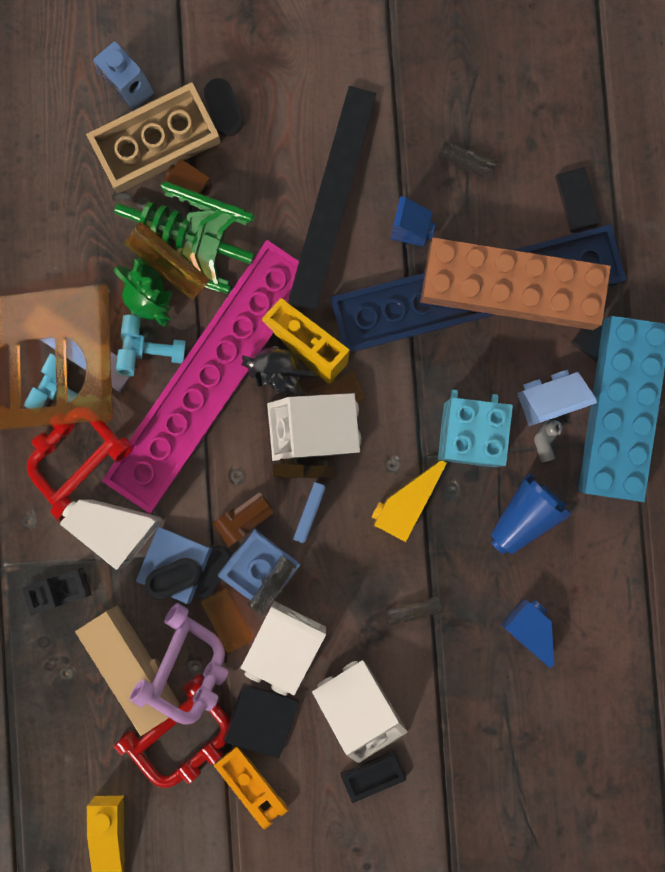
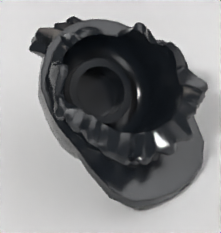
[241,346,317,396]

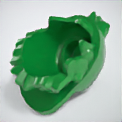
[113,258,173,327]

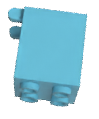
[437,389,513,467]

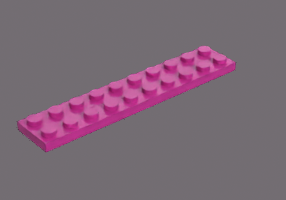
[102,240,299,514]

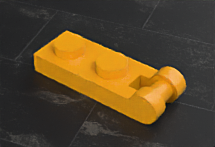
[214,746,289,829]

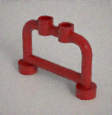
[27,407,134,522]
[113,673,230,788]

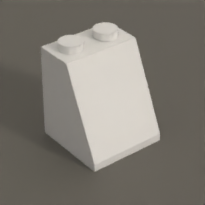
[267,393,361,461]
[60,499,164,570]
[240,601,326,696]
[312,660,408,763]

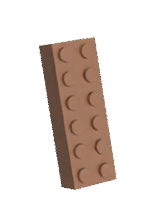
[420,238,611,330]

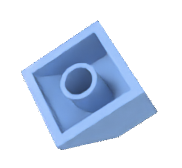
[518,370,597,426]

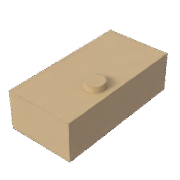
[86,82,221,194]
[75,605,180,736]

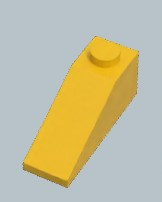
[262,298,350,384]
[371,460,447,542]
[87,795,125,872]

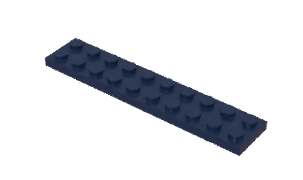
[330,224,627,354]

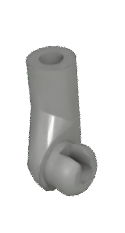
[534,420,562,463]

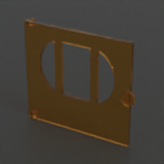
[0,285,113,430]

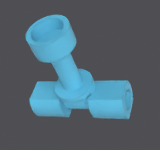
[116,315,186,377]
[23,353,101,414]

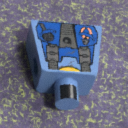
[93,41,155,111]

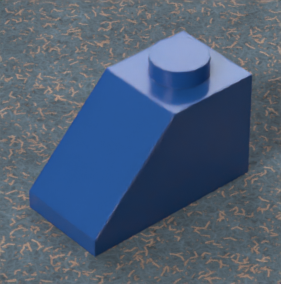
[390,196,436,247]
[501,599,554,669]

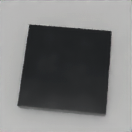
[223,683,300,758]

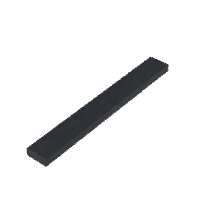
[288,86,376,312]

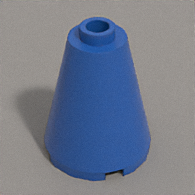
[491,473,572,555]

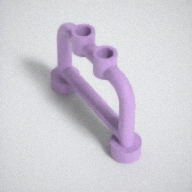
[129,603,228,725]

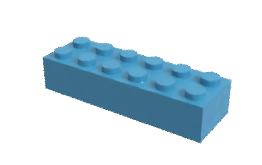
[578,316,665,502]

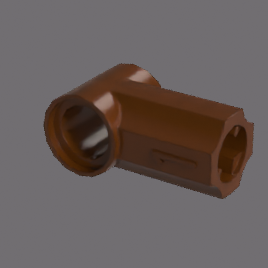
[212,492,274,547]

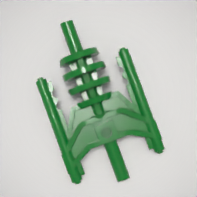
[114,181,255,294]

